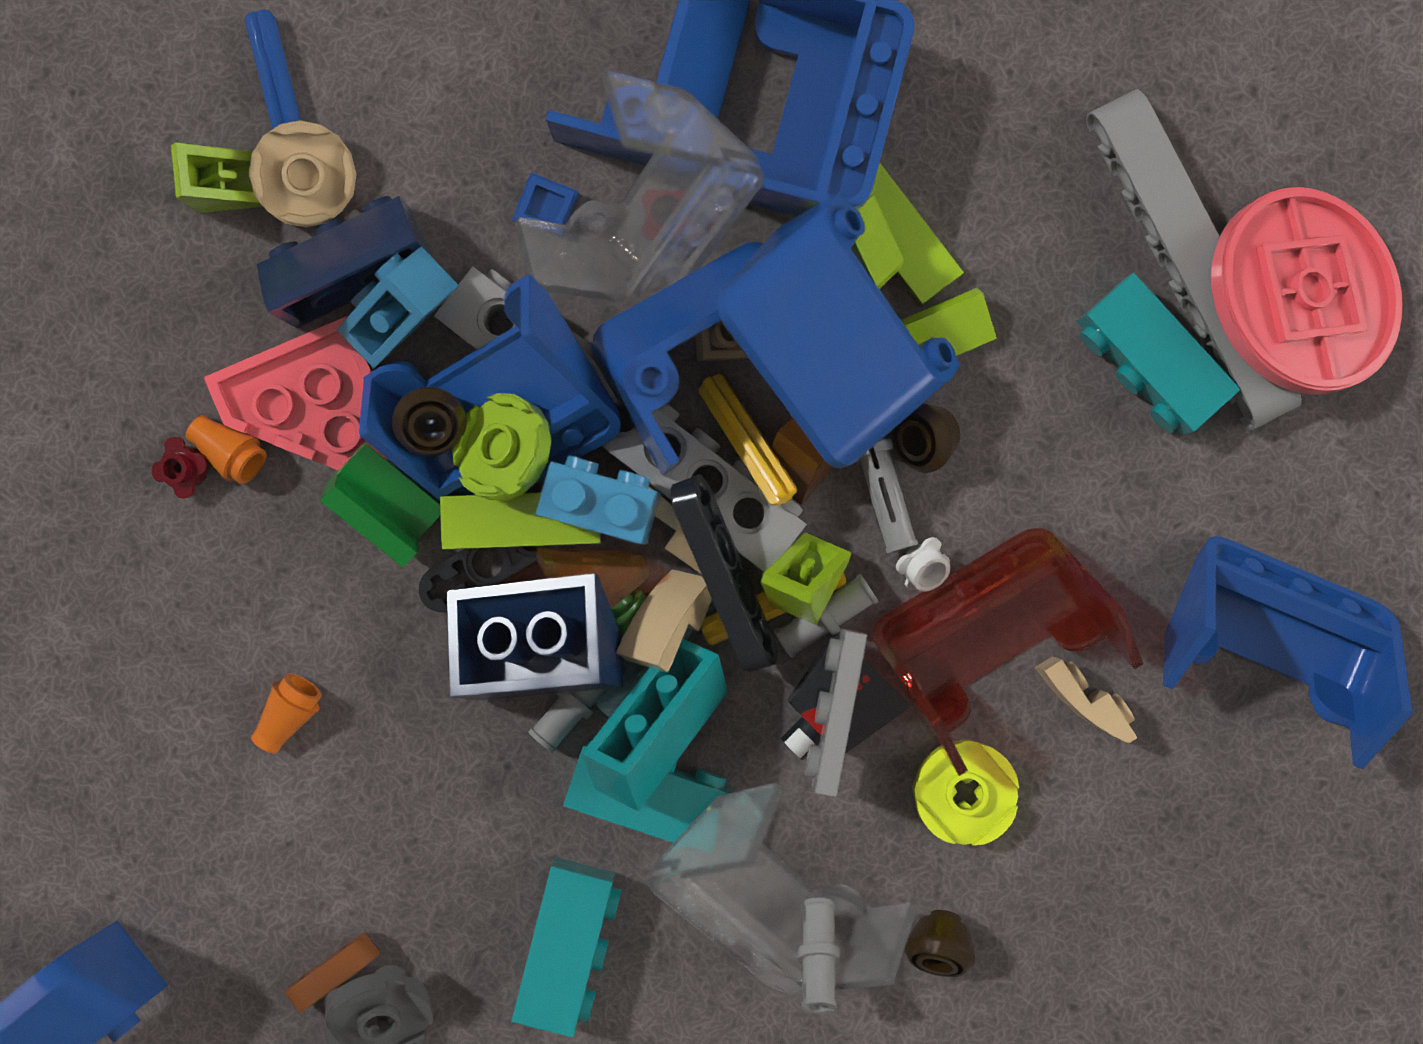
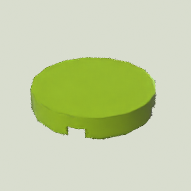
[452,393,551,501]

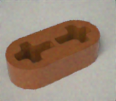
[283,931,381,1013]

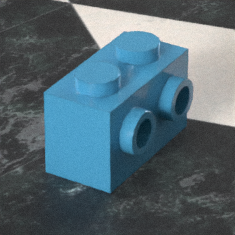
[336,246,459,368]
[536,455,661,544]

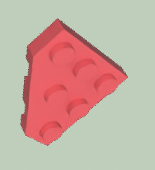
[203,316,374,470]

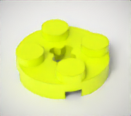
[912,739,1019,846]

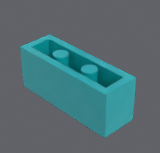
[1076,272,1241,435]
[582,639,728,812]
[563,740,734,856]
[511,857,622,1038]

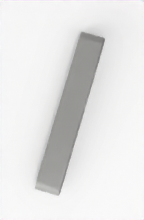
[1086,89,1302,430]

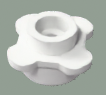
[896,537,950,592]

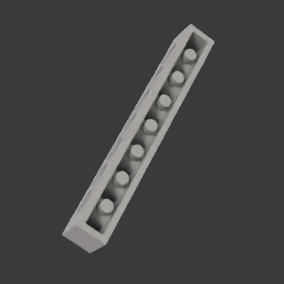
[434,266,807,572]

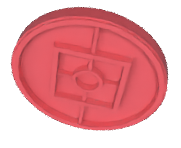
[1211,187,1403,395]

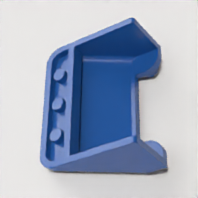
[717,191,961,468]
[359,274,621,501]

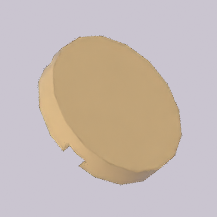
[249,120,357,227]

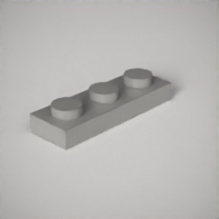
[804,628,867,797]

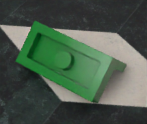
[320,442,441,568]

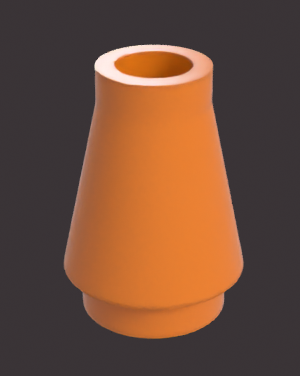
[185,415,267,484]
[251,673,322,754]

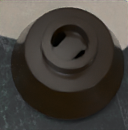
[392,387,466,457]
[892,403,960,473]
[903,910,975,977]

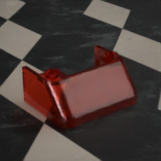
[872,528,1143,776]

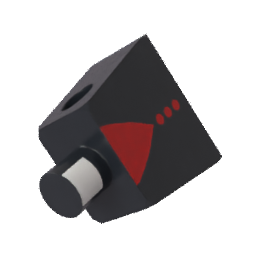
[781,633,911,760]

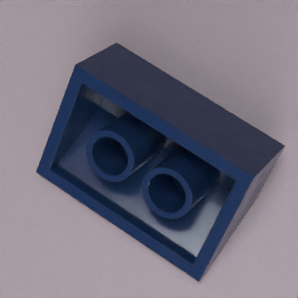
[257,196,434,329]
[447,574,624,701]

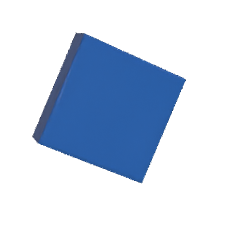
[512,172,580,242]

